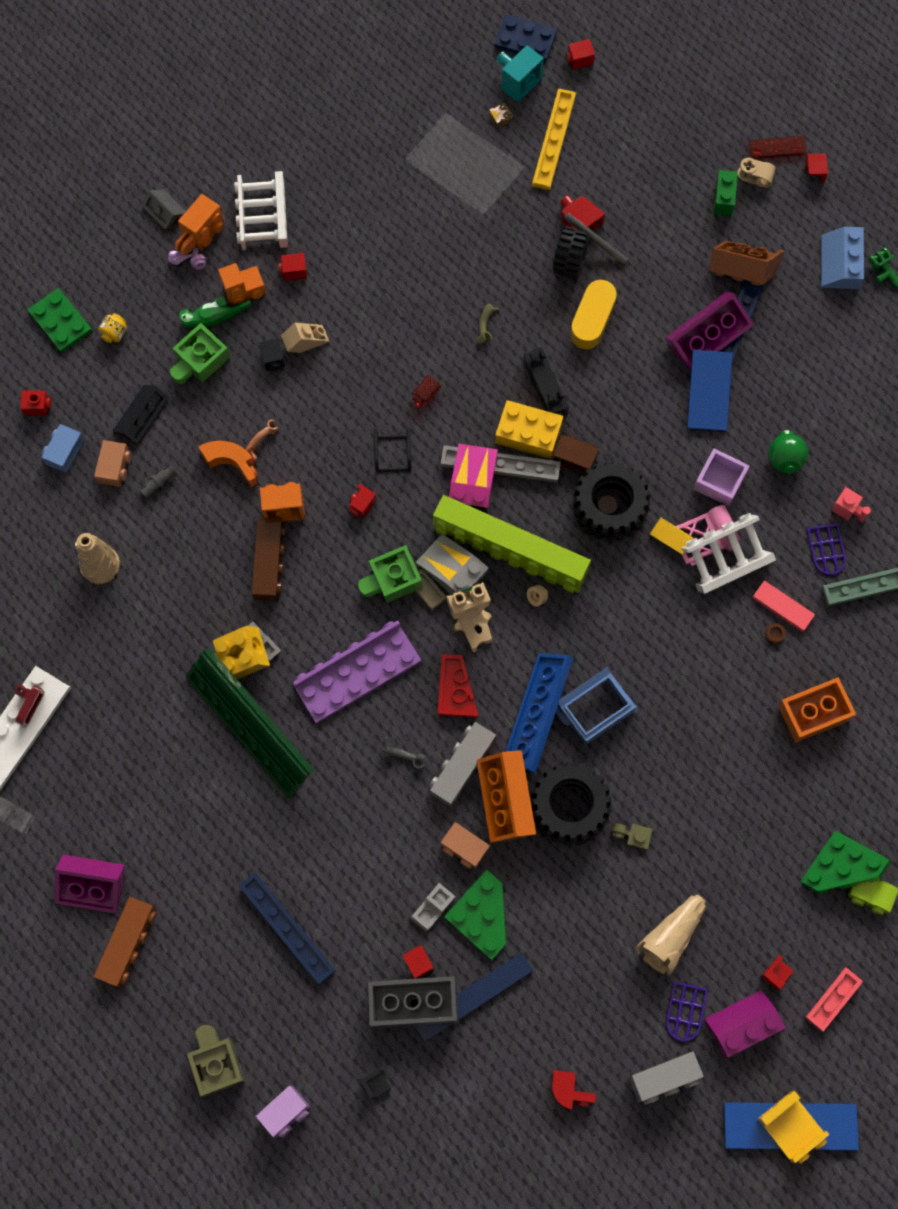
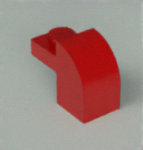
[551,1070,596,1110]

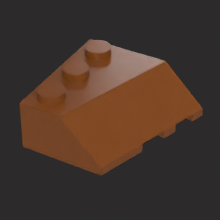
[709,241,784,286]

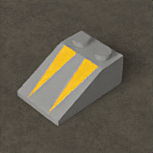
[415,534,488,594]

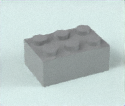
[628,1051,704,1105]

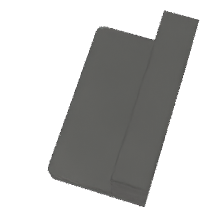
[141,189,186,230]

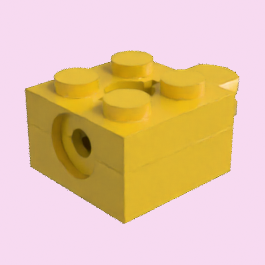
[213,626,270,679]

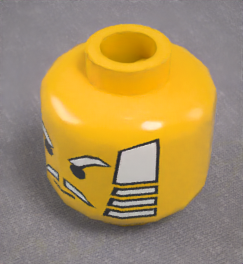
[98,313,127,344]

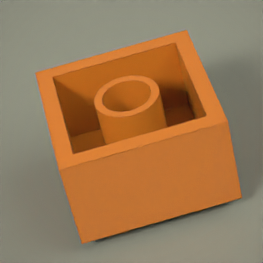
[260,482,305,522]

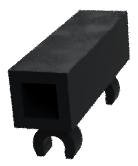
[523,347,569,419]

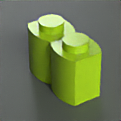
[848,880,898,915]

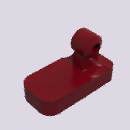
[15,685,45,728]

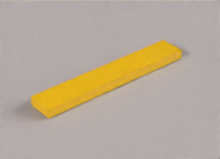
[532,89,576,190]

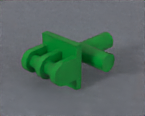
[868,247,898,288]

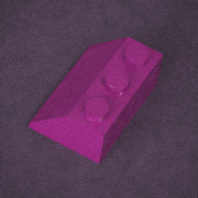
[55,855,125,914]
[704,990,786,1059]

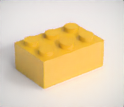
[495,400,563,459]

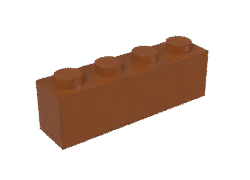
[94,896,157,988]

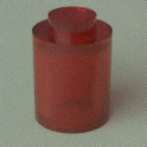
[412,375,441,406]

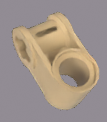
[738,158,776,188]

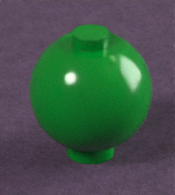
[768,430,808,474]

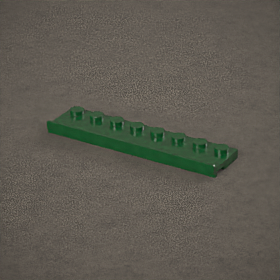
[185,648,314,798]

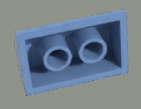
[821,227,864,289]

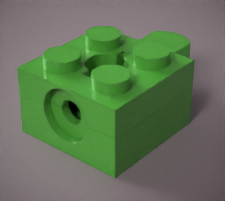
[170,323,230,384]
[358,545,424,603]

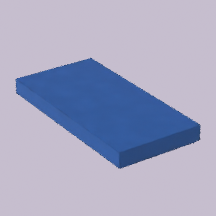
[687,350,732,431]

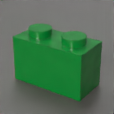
[713,170,738,216]

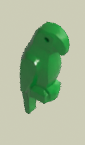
[179,296,251,328]

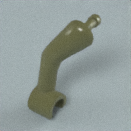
[477,304,499,344]

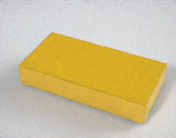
[650,517,694,556]

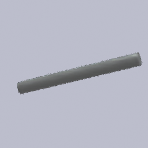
[564,213,628,265]

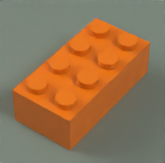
[476,750,536,843]

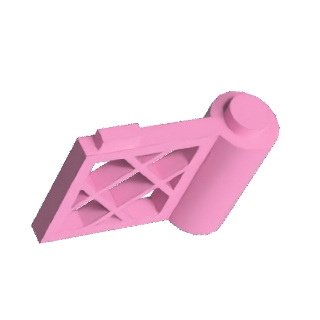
[676,505,742,567]

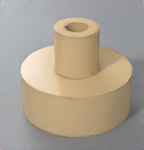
[527,585,548,606]

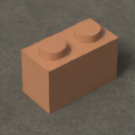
[94,440,131,487]
[441,822,490,869]

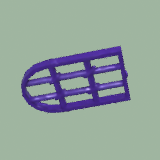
[807,524,846,575]
[666,981,708,1041]

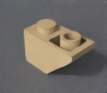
[281,323,329,353]

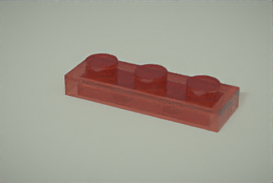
[748,136,807,160]

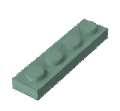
[822,568,898,606]

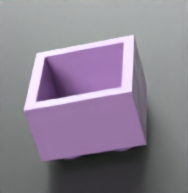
[693,449,749,507]
[256,1085,310,1138]

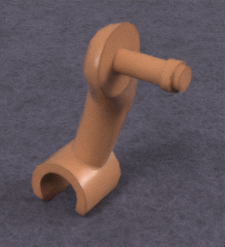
[245,419,278,461]

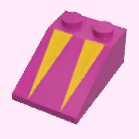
[449,444,498,508]

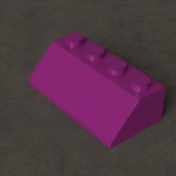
[665,292,754,371]

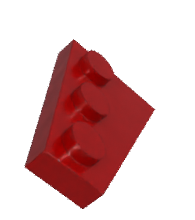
[438,654,479,718]

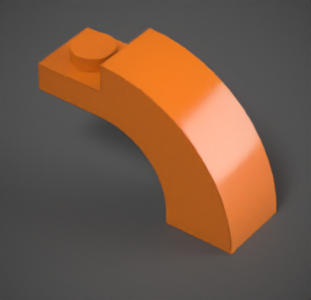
[198,441,258,487]

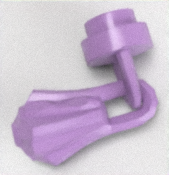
[168,247,206,270]

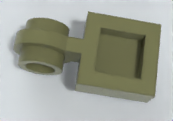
[611,823,652,850]

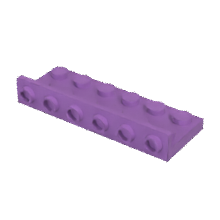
[292,621,422,724]

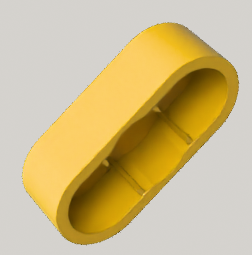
[571,280,616,349]

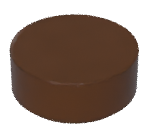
[597,495,618,515]
[765,623,786,644]

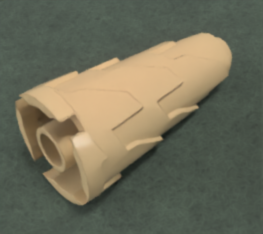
[75,533,120,584]
[636,895,706,975]

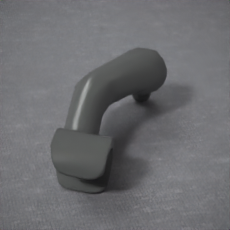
[381,736,425,769]

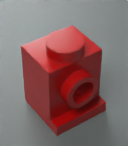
[348,484,377,519]

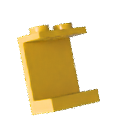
[758,1091,829,1164]

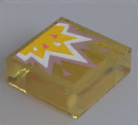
[488,102,513,127]

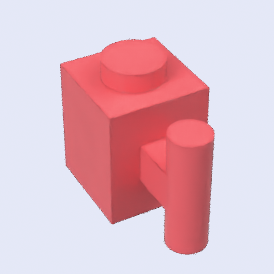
[831,487,871,522]

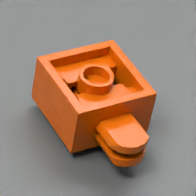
[174,194,224,256]

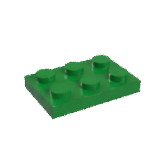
[27,288,93,353]

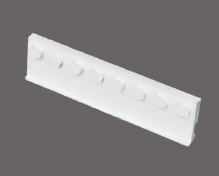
[0,666,71,791]

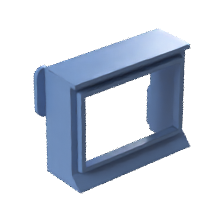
[555,667,637,746]

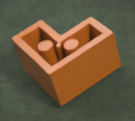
[218,263,266,306]

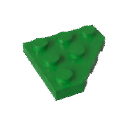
[801,831,891,894]
[444,870,506,961]

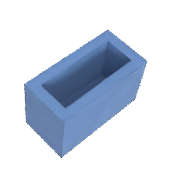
[42,424,84,473]

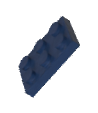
[494,14,557,62]

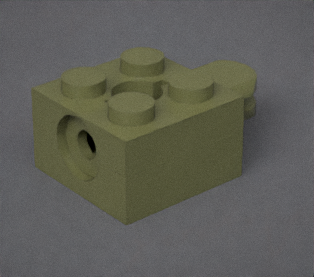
[187,1025,245,1097]

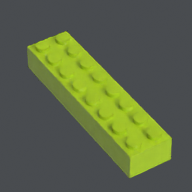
[433,495,591,593]

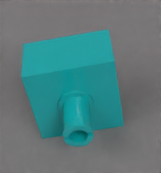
[497,45,544,102]

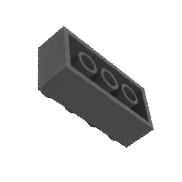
[368,976,459,1029]

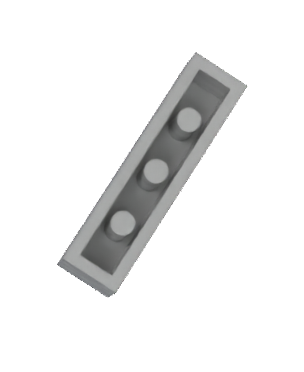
[429,722,496,807]

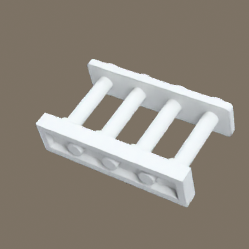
[234,171,288,250]
[681,513,776,594]

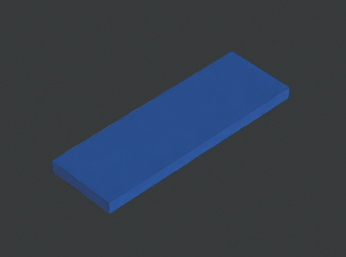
[505,653,573,773]
[723,1102,859,1150]

